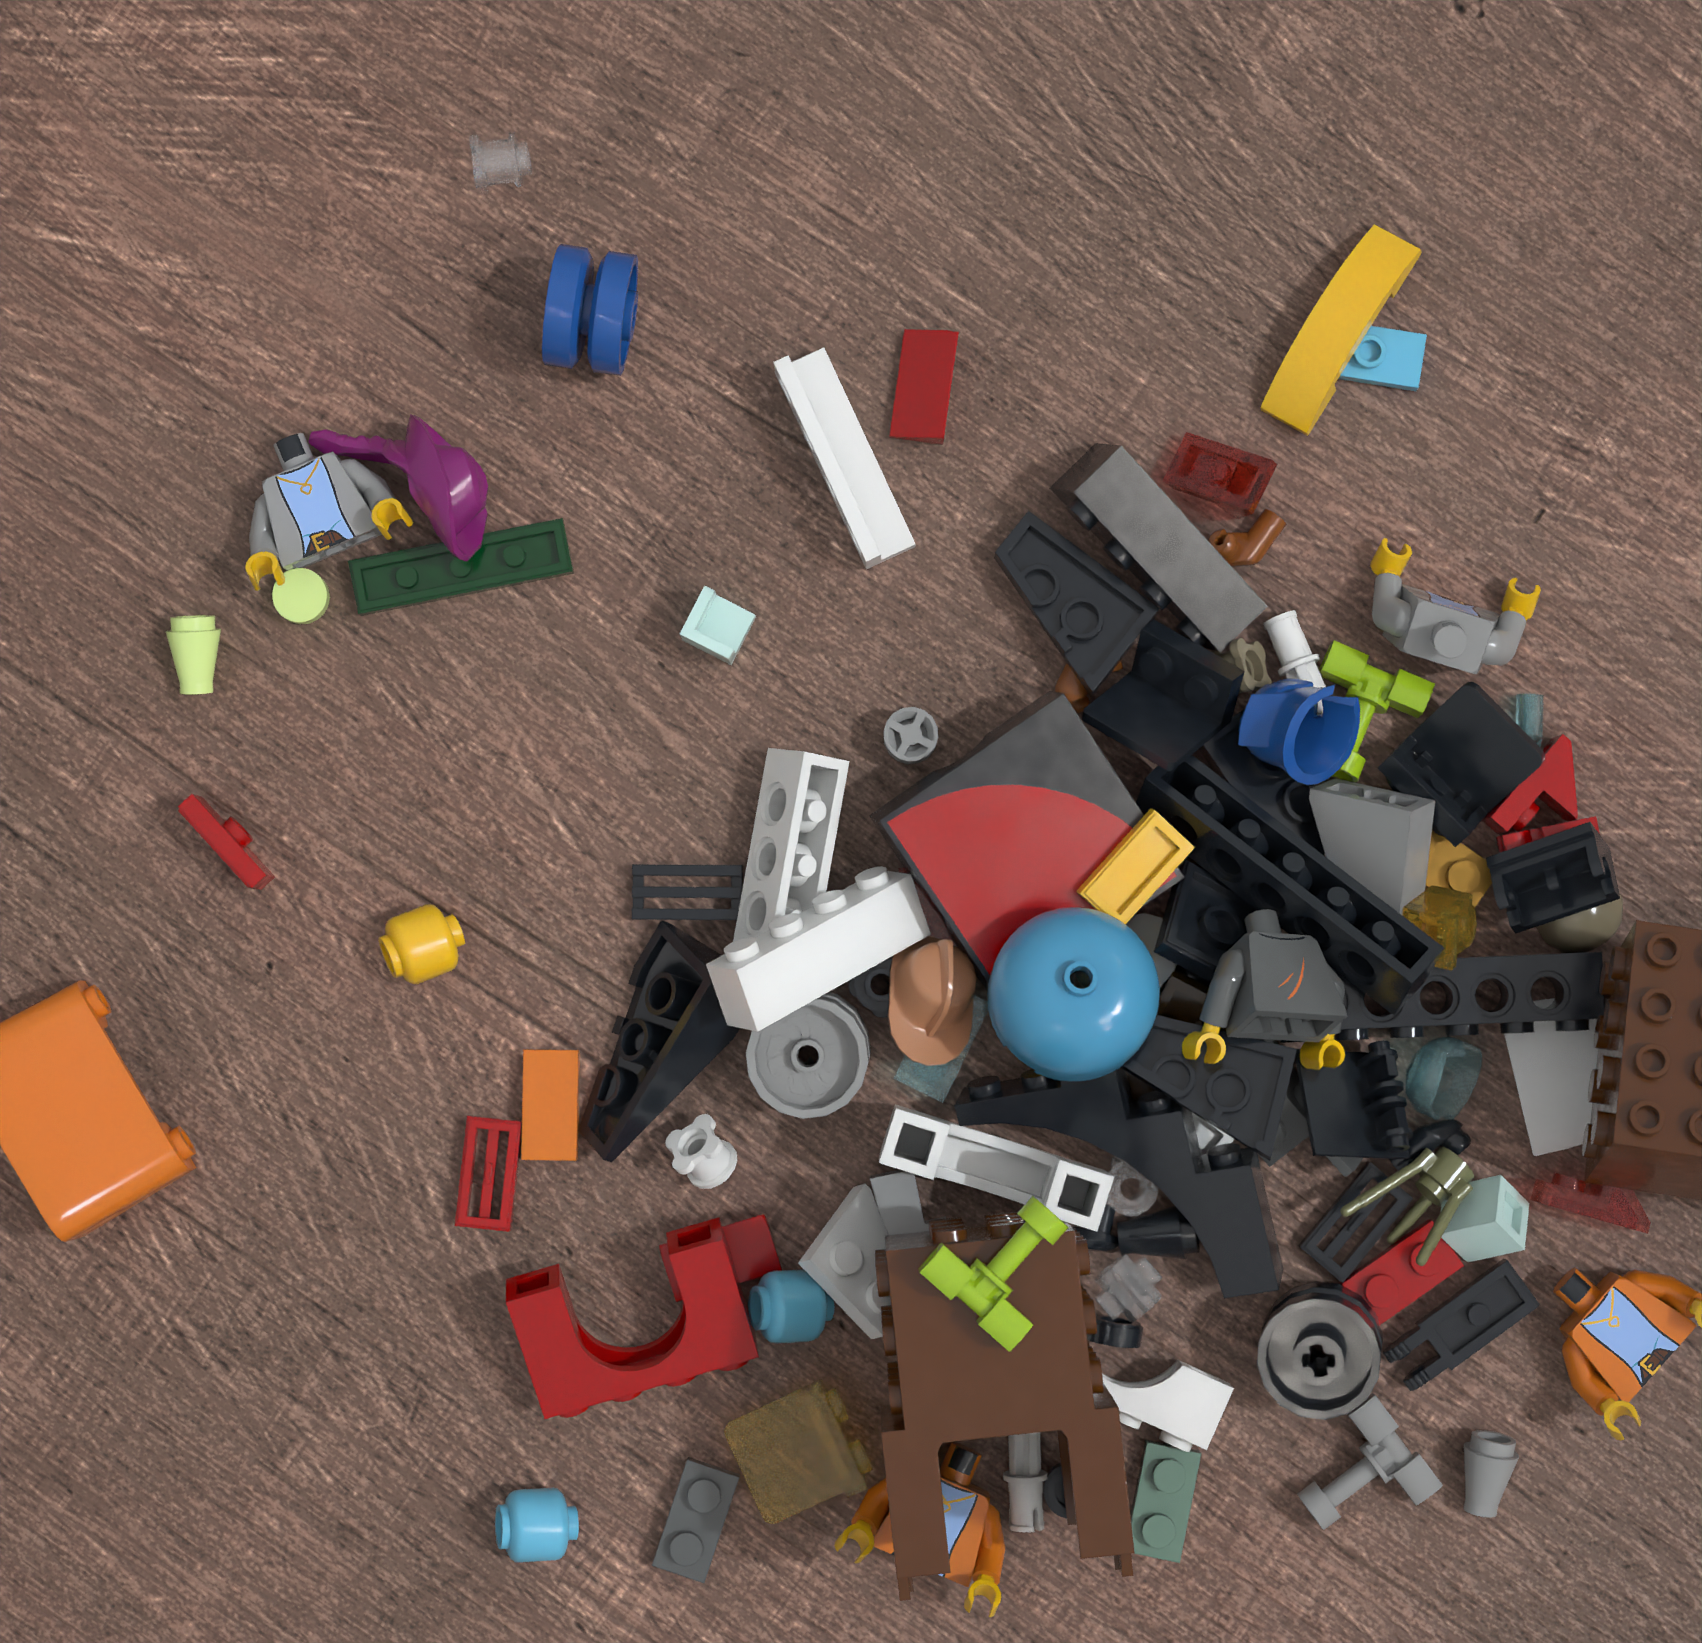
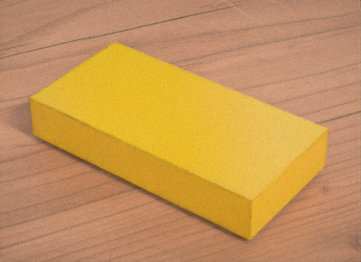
[1076,809,1195,924]

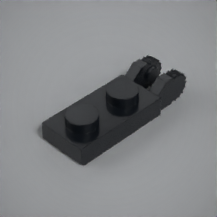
[1383,1259,1540,1391]

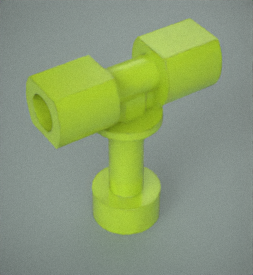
[1319,640,1435,783]
[918,1196,1069,1352]

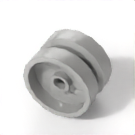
[746,992,871,1119]

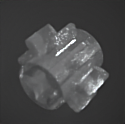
[1095,1253,1163,1323]

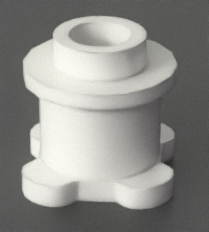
[665,1114,737,1189]

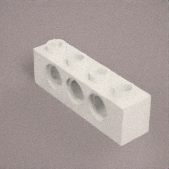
[733,748,850,942]

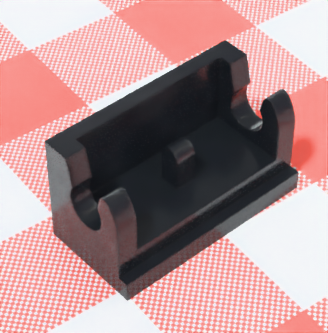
[1486,822,1620,934]

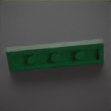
[348,518,574,616]

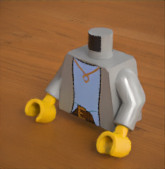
[245,433,413,591]
[1370,538,1541,674]

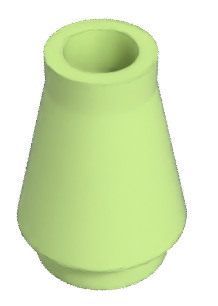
[166,615,221,694]

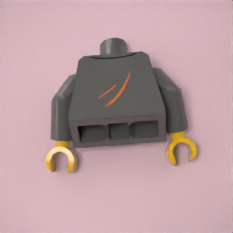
[1182,909,1347,1070]

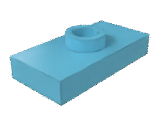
[1338,326,1427,391]

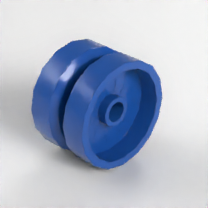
[542,244,638,376]

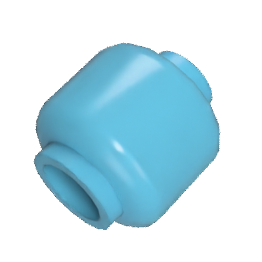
[748,1269,834,1344]
[495,1488,579,1563]

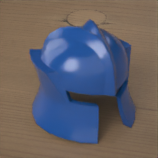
[1238,678,1360,785]

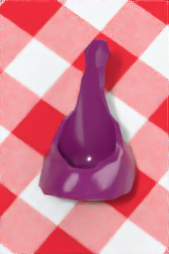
[309,414,489,562]

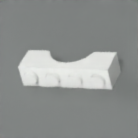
[1102,1360,1234,1452]

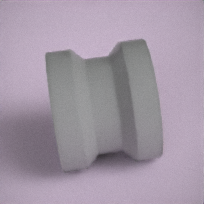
[883,707,938,764]

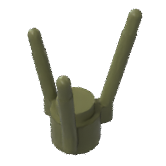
[1340,1147,1474,1266]

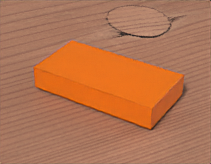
[521,1049,580,1161]

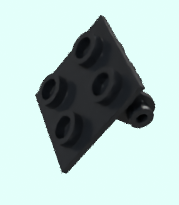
[1295,1040,1413,1159]

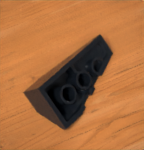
[578,920,740,1162]

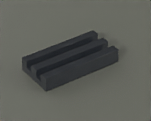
[632,864,743,920]
[1298,1162,1413,1283]

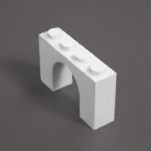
[879,1104,1114,1232]

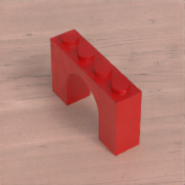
[506,1217,759,1419]

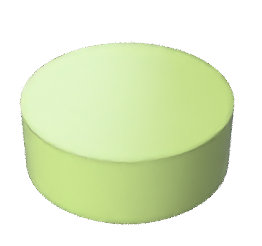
[272,568,330,624]

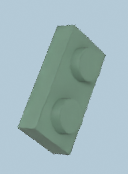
[1130,1440,1201,1563]

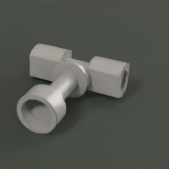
[1297,1393,1443,1530]

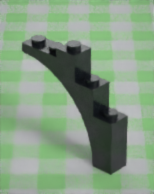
[954,1068,1284,1299]

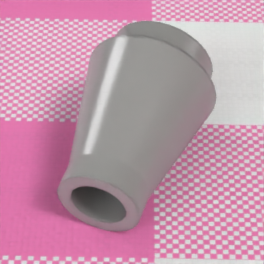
[1463,1430,1519,1518]

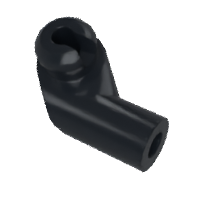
[1389,1118,1471,1171]

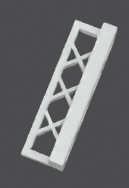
[773,348,916,570]

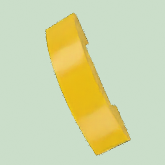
[1260,224,1422,436]

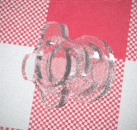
[469,133,532,195]
[1106,1156,1159,1219]

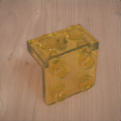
[724,1379,873,1524]

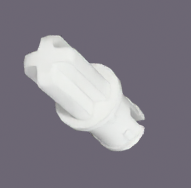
[1263,610,1326,715]
[1003,1432,1047,1532]

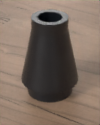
[1117,1206,1200,1259]

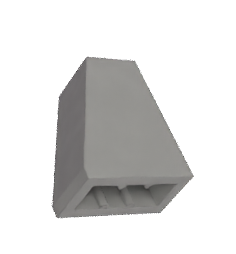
[1309,778,1435,928]

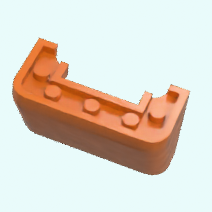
[0,980,197,1242]

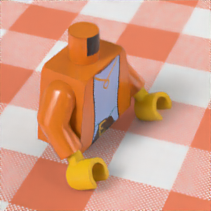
[1553,1267,1702,1440]
[834,1442,1005,1617]

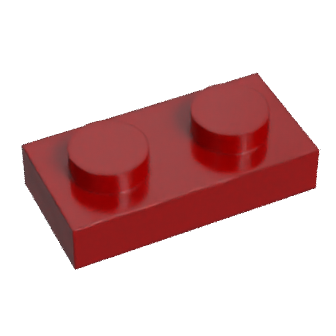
[1339,1219,1464,1325]

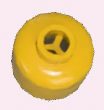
[378,904,465,984]

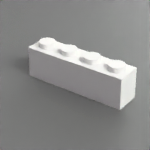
[706,866,931,1032]

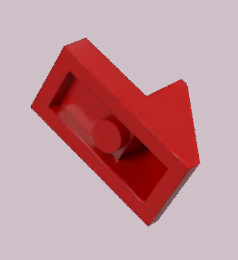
[1482,734,1578,834]

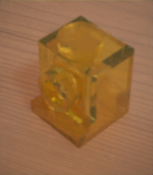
[1403,885,1477,971]

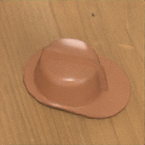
[888,936,977,1066]

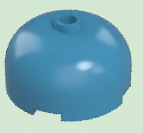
[987,907,1160,1081]

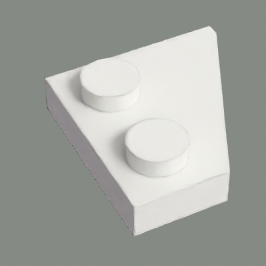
[798,1184,891,1339]

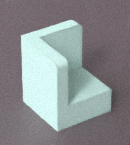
[680,586,756,665]
[1441,1175,1530,1262]

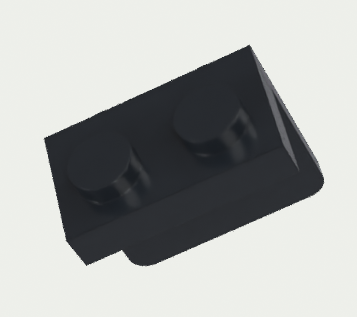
[1378,682,1545,847]

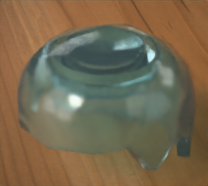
[1405,1036,1482,1120]

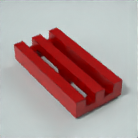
[455,1115,522,1232]

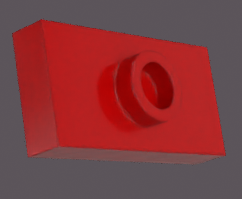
[178,794,275,890]

